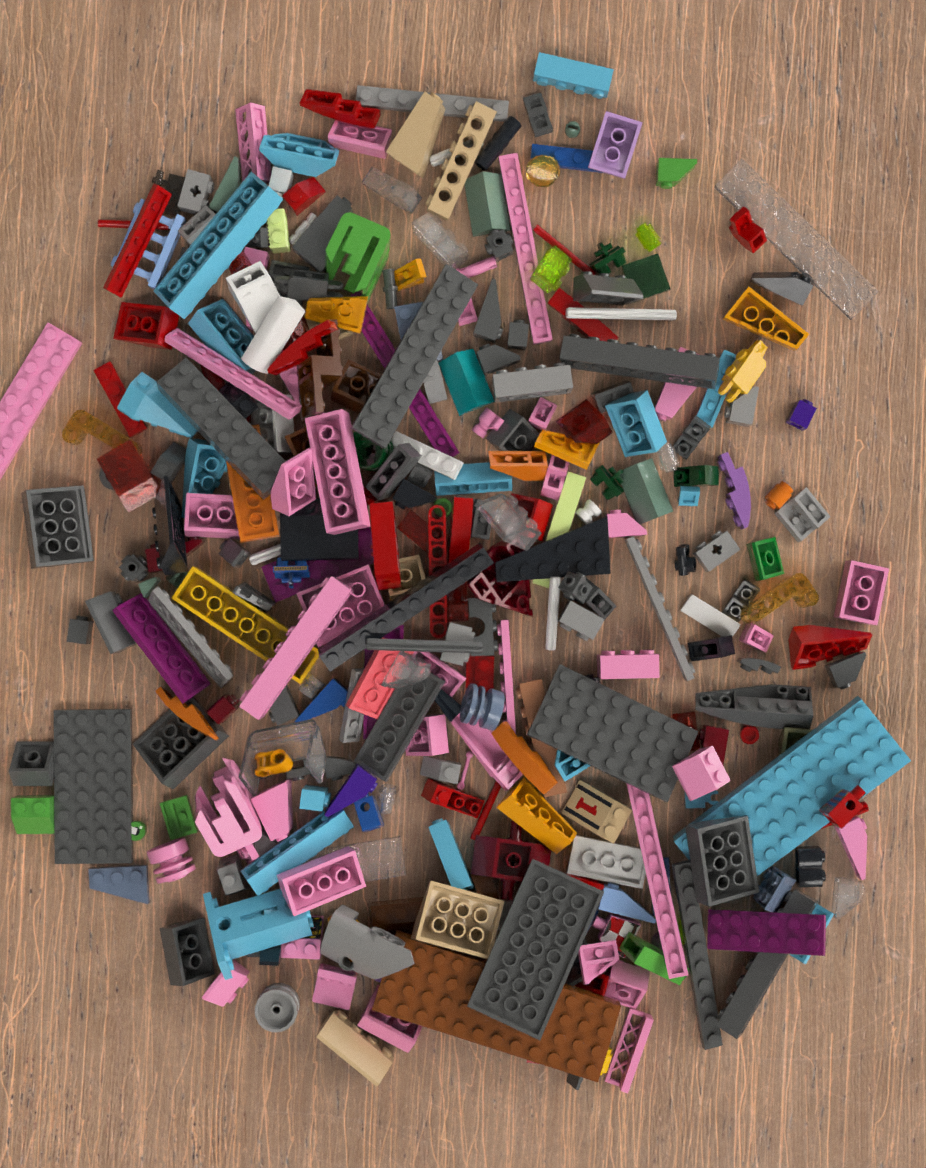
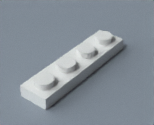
[391,431,464,480]

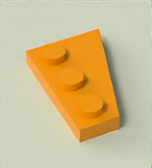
[305,296,368,333]
[534,430,600,470]

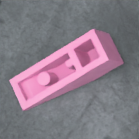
[834,816,867,880]

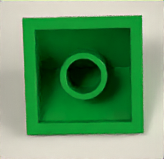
[746,537,784,581]

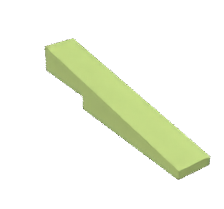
[532,471,586,588]

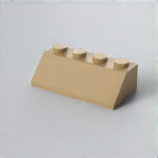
[316,1008,394,1087]

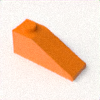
[488,451,548,481]

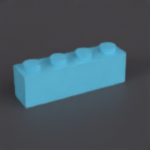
[533,52,614,99]

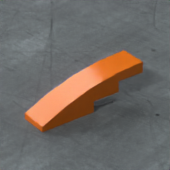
[155,686,219,740]
[491,721,558,794]

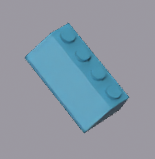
[188,299,256,374]

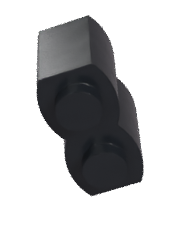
[795,846,826,888]

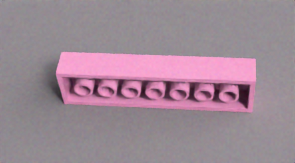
[239,576,354,720]

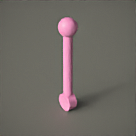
[457,751,473,790]

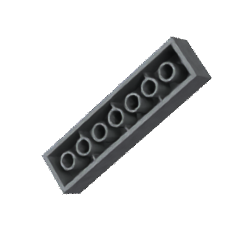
[560,334,720,389]
[157,358,286,500]
[716,890,818,1039]

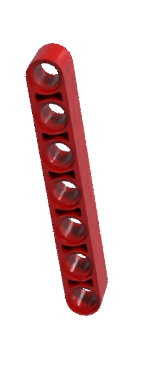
[428,504,448,638]

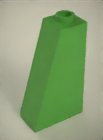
[619,932,690,985]

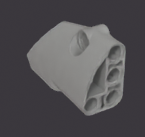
[320,904,414,980]

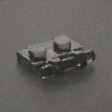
[152,170,185,216]

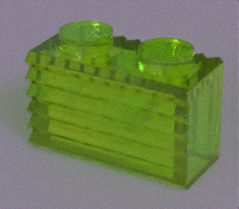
[530,246,572,293]

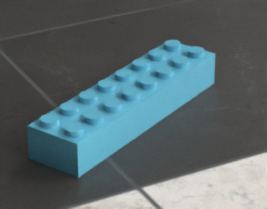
[153,171,283,319]

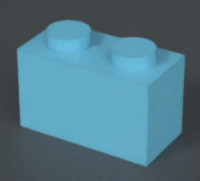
[299,785,331,812]

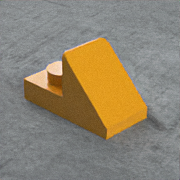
[394,258,427,291]

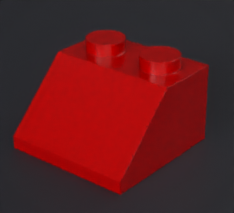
[500,493,553,541]

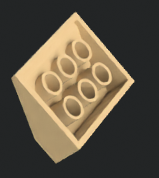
[411,880,505,959]

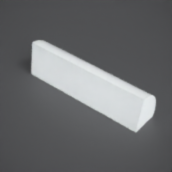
[241,296,305,374]

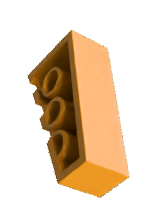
[722,286,809,351]
[496,778,577,854]

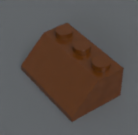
[331,359,381,413]
[371,897,424,936]

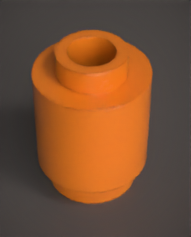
[765,481,793,510]

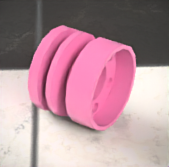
[146,837,196,884]

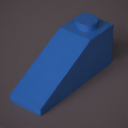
[294,678,348,724]

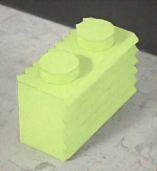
[266,208,291,254]

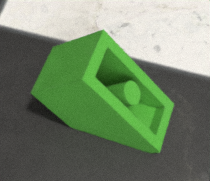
[656,158,697,189]

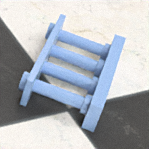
[111,199,186,289]

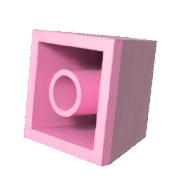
[251,778,293,842]

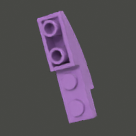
[717,452,751,529]

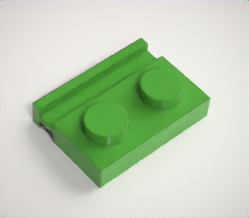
[159,795,198,840]

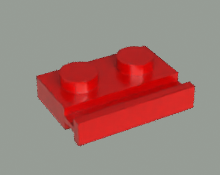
[466,656,494,694]

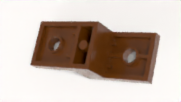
[297,319,343,423]

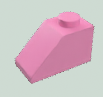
[605,510,647,538]

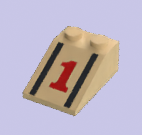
[561,779,632,844]

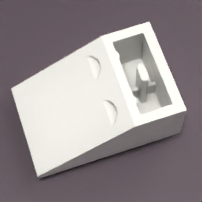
[226,261,280,334]

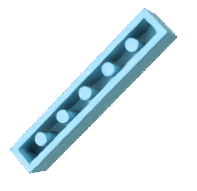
[241,809,354,896]

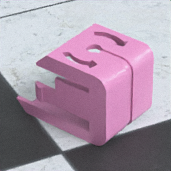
[195,757,262,857]

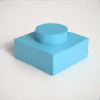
[678,486,700,506]

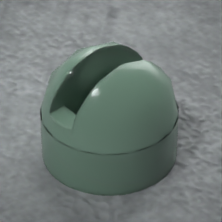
[565,121,580,138]

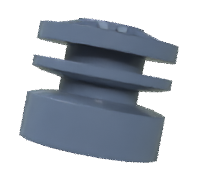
[460,683,505,731]

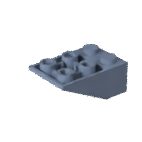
[753,865,796,913]

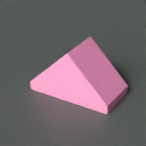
[528,397,557,431]
[739,623,774,653]

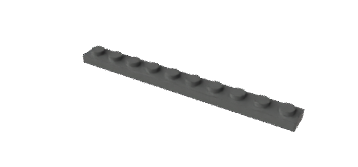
[671,859,723,1050]

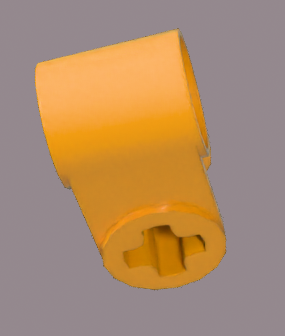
[254,749,293,777]

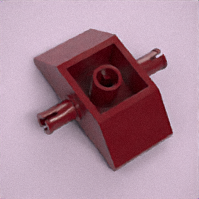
[470,821,551,900]

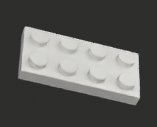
[567,835,646,889]

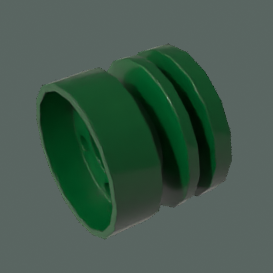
[353,431,394,472]

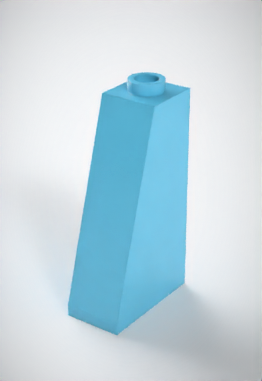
[429,818,475,891]

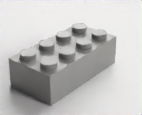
[492,362,573,403]

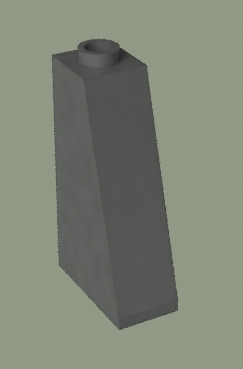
[292,195,353,273]

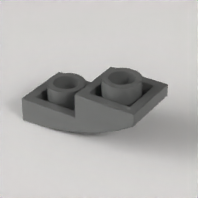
[671,416,711,460]
[722,578,760,623]
[737,658,781,675]

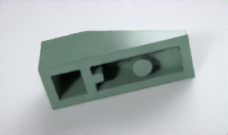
[208,156,241,214]

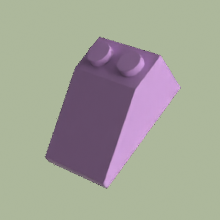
[588,111,643,179]

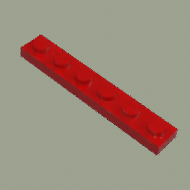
[103,184,172,298]

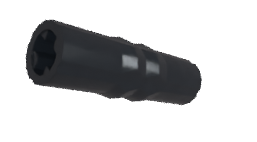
[474,116,522,171]

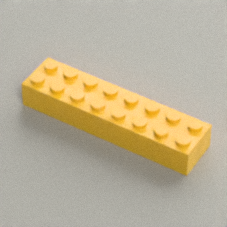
[171,566,320,684]

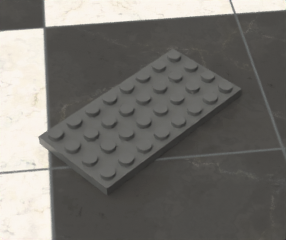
[527,664,698,802]
[54,709,133,864]
[467,859,604,1040]

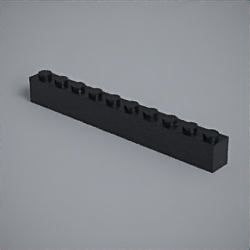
[318,542,494,671]

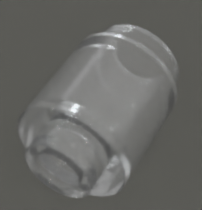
[656,443,679,473]

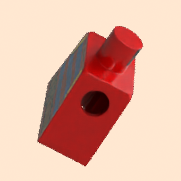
[819,785,866,829]

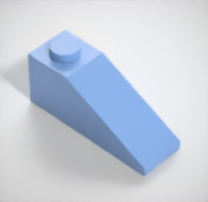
[598,882,656,924]

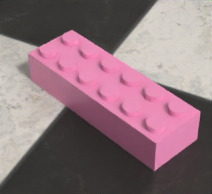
[305,409,371,535]

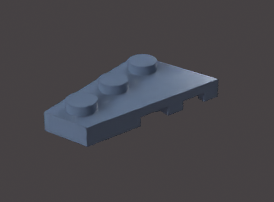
[88,865,150,904]

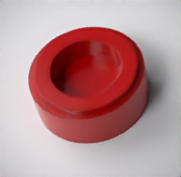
[739,725,759,744]

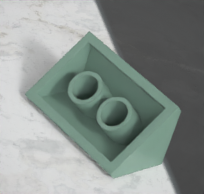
[464,171,510,237]
[620,458,673,524]

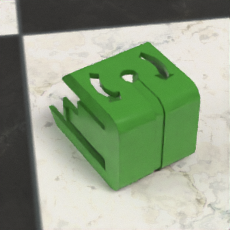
[325,212,391,303]

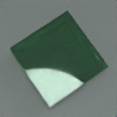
[622,254,670,303]

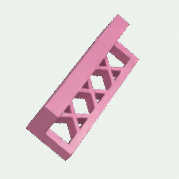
[235,103,271,183]
[604,1008,654,1093]

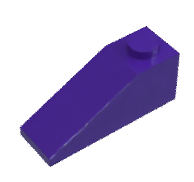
[324,764,378,817]

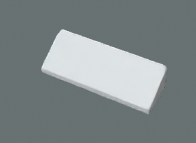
[680,594,741,637]

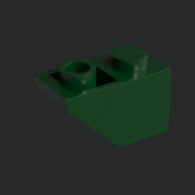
[674,465,719,487]

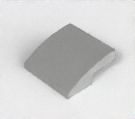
[774,487,830,543]

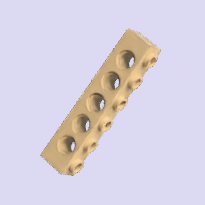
[425,101,497,221]

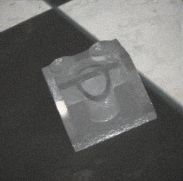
[381,650,432,689]

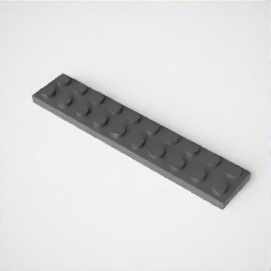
[351,263,478,449]

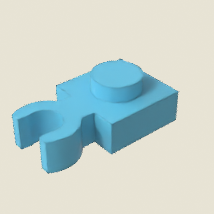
[684,790,718,808]

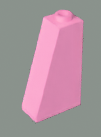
[654,347,699,421]

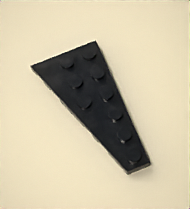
[494,516,611,582]

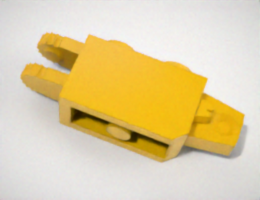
[718,340,768,403]

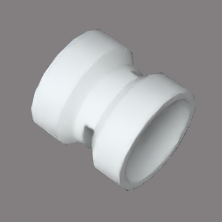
[575,499,602,524]

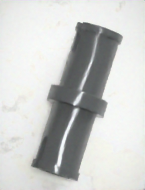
[382,269,398,309]

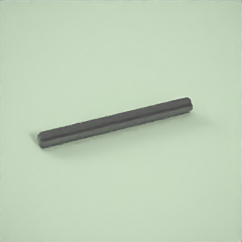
[366,638,483,653]

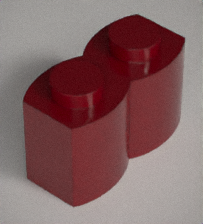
[206,693,240,725]

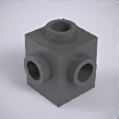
[484,229,513,262]
[119,554,149,582]
[558,572,593,604]

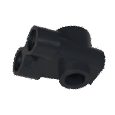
[675,544,697,576]

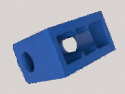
[354,793,385,832]

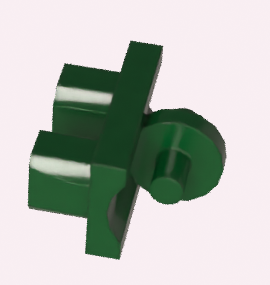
[589,242,626,274]
[590,465,624,500]

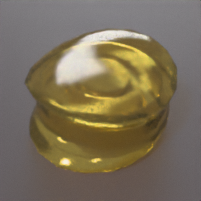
[526,155,560,187]

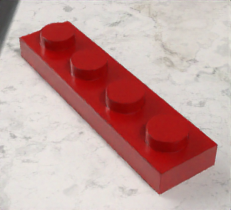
[93,361,148,438]

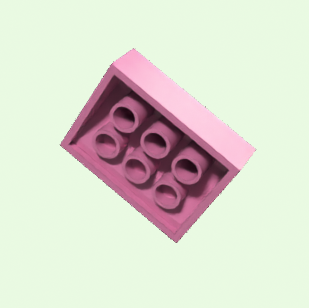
[296,564,385,647]

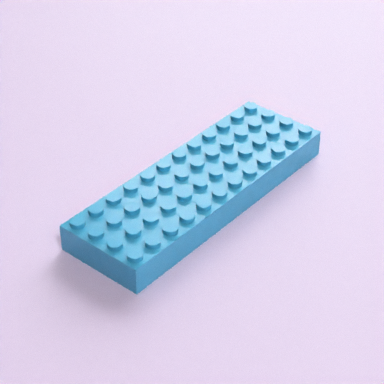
[673,696,911,876]

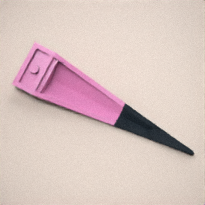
[434,689,523,791]

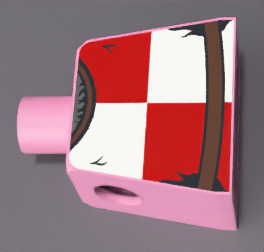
[591,912,641,958]

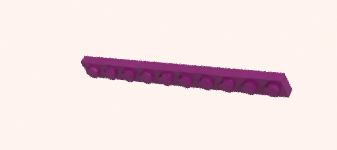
[348,291,460,457]

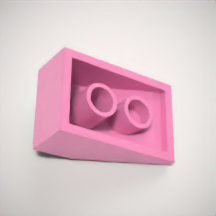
[270,448,316,516]

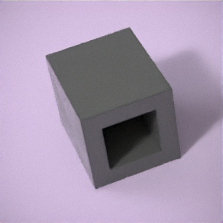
[507,320,529,350]
[67,616,94,644]

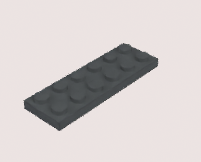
[354,661,445,782]

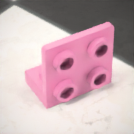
[312,963,358,1010]

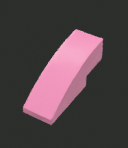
[540,454,569,500]

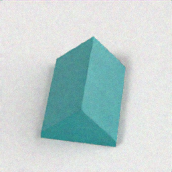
[438,349,495,416]

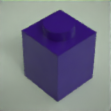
[786,399,817,431]

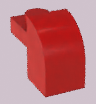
[729,206,767,253]

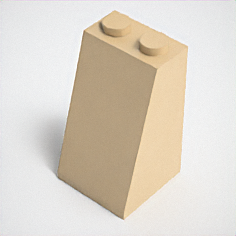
[386,91,445,178]

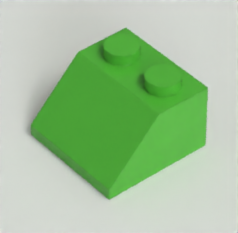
[11,795,54,834]

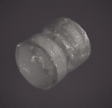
[299,674,325,700]

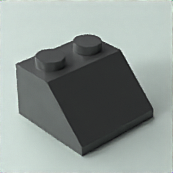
[486,409,539,451]
[9,741,54,786]

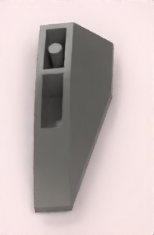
[695,684,813,729]

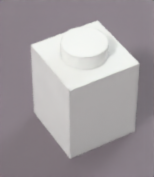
[269,166,294,198]

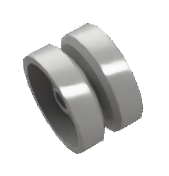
[255,983,300,1032]

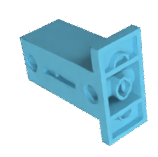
[203,889,314,980]

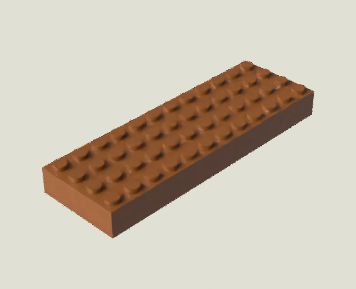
[372,930,621,1082]

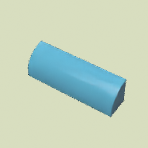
[434,462,512,496]

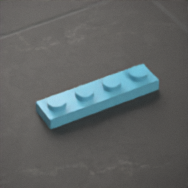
[696,350,736,428]

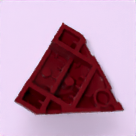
[467,534,533,617]

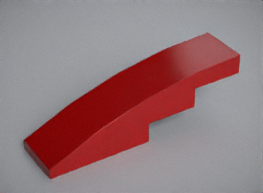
[299,89,381,129]
[547,288,619,342]
[267,320,338,375]
[447,497,473,564]

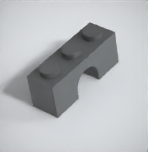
[468,598,498,656]

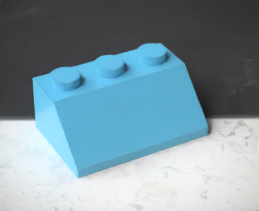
[605,390,667,457]

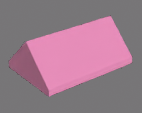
[328,120,392,159]
[405,651,466,697]

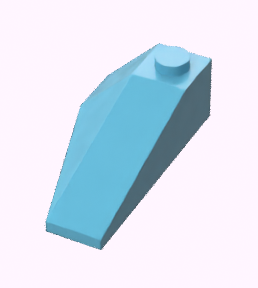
[117,372,198,438]
[182,438,228,518]

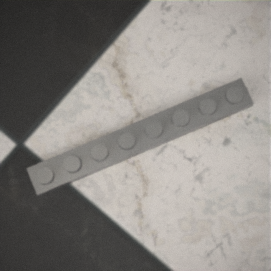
[356,85,509,122]
[625,536,695,681]

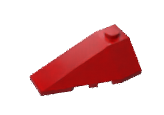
[788,625,872,670]

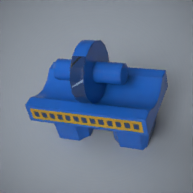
[273,557,310,589]

